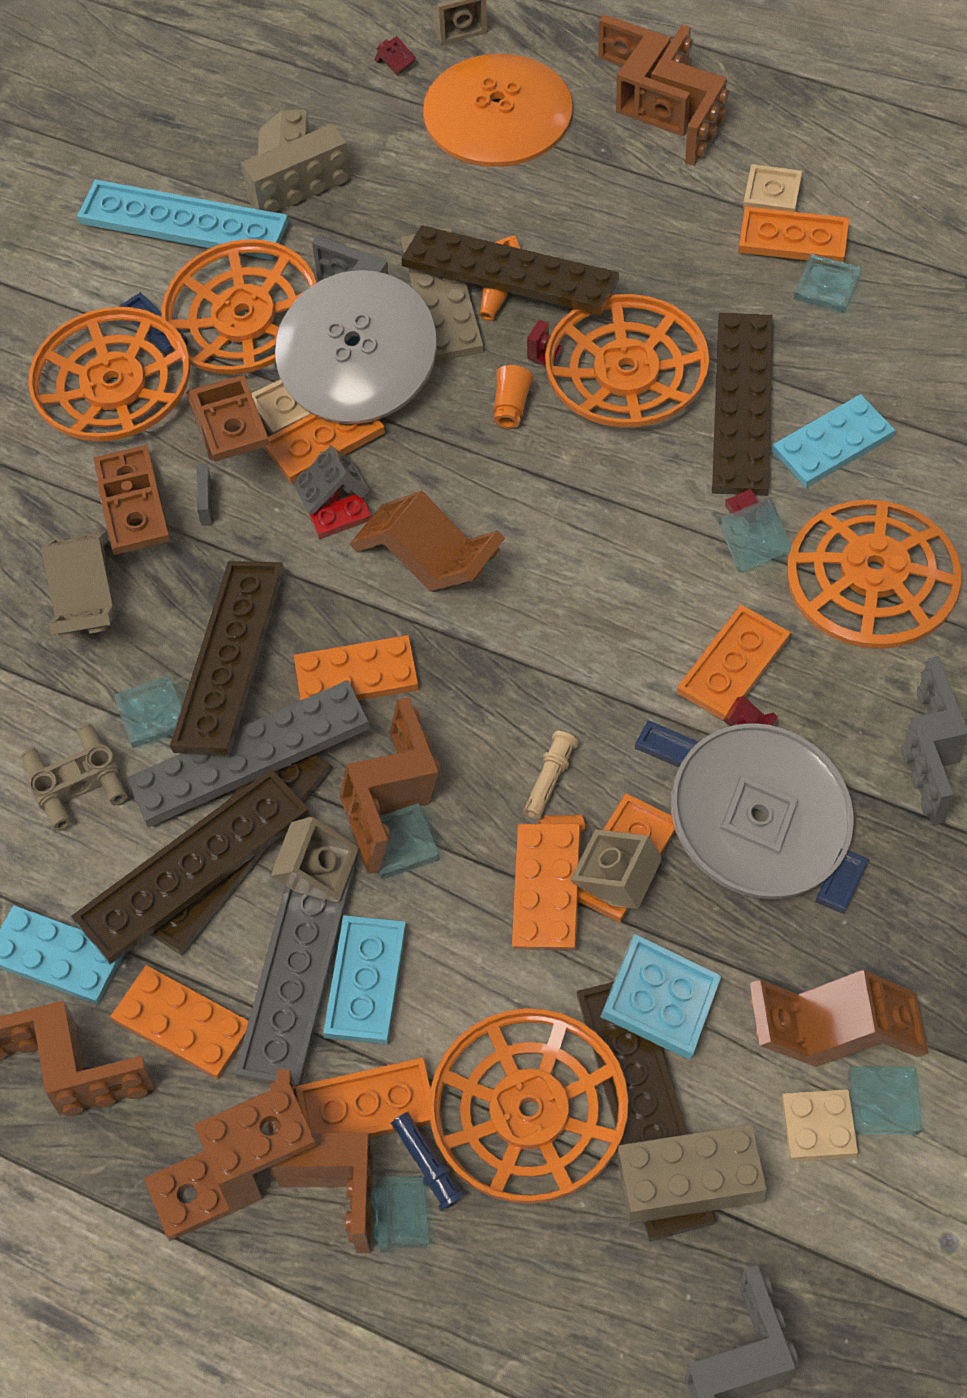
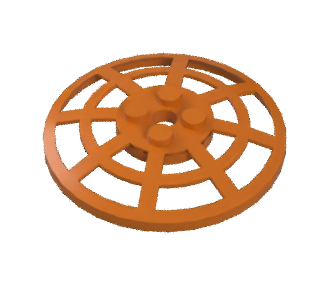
[162,239,316,374]
[545,294,709,427]
[28,307,190,442]
[787,500,961,649]
[429,1008,628,1204]

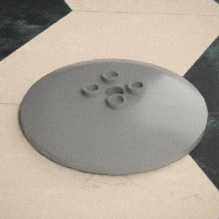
[275,270,437,424]
[671,724,854,899]

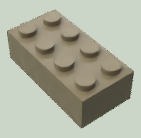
[241,123,351,213]
[617,1124,767,1224]

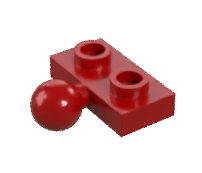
[309,488,371,540]

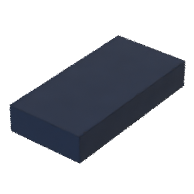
[635,720,698,767]
[815,848,869,915]

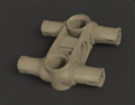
[21,723,127,831]

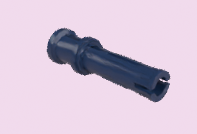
[390,1112,466,1212]

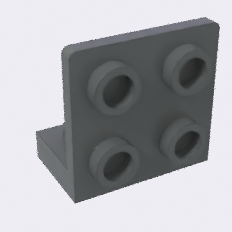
[294,445,370,514]

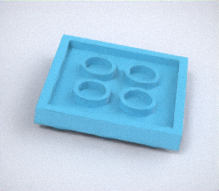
[600,934,721,1060]

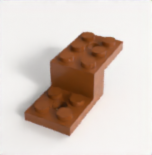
[93,445,170,555]

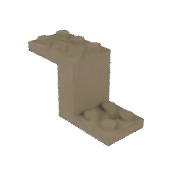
[41,531,117,638]

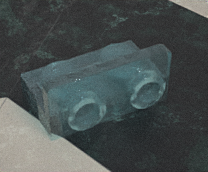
[371,1176,429,1253]

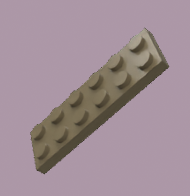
[400,228,483,362]

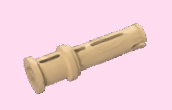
[523,731,579,820]

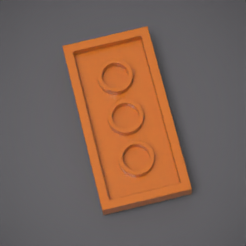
[738,206,849,264]
[263,414,385,484]
[676,605,791,720]
[293,635,419,701]
[578,793,676,924]
[512,824,581,950]
[110,965,249,1081]
[295,1057,431,1138]

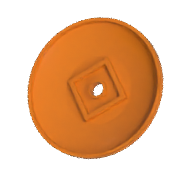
[423,54,572,167]

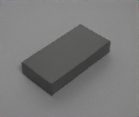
[197,464,212,526]

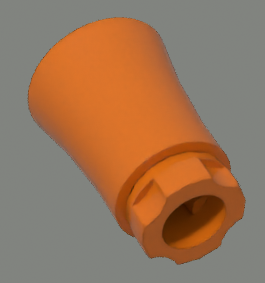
[493,365,534,429]

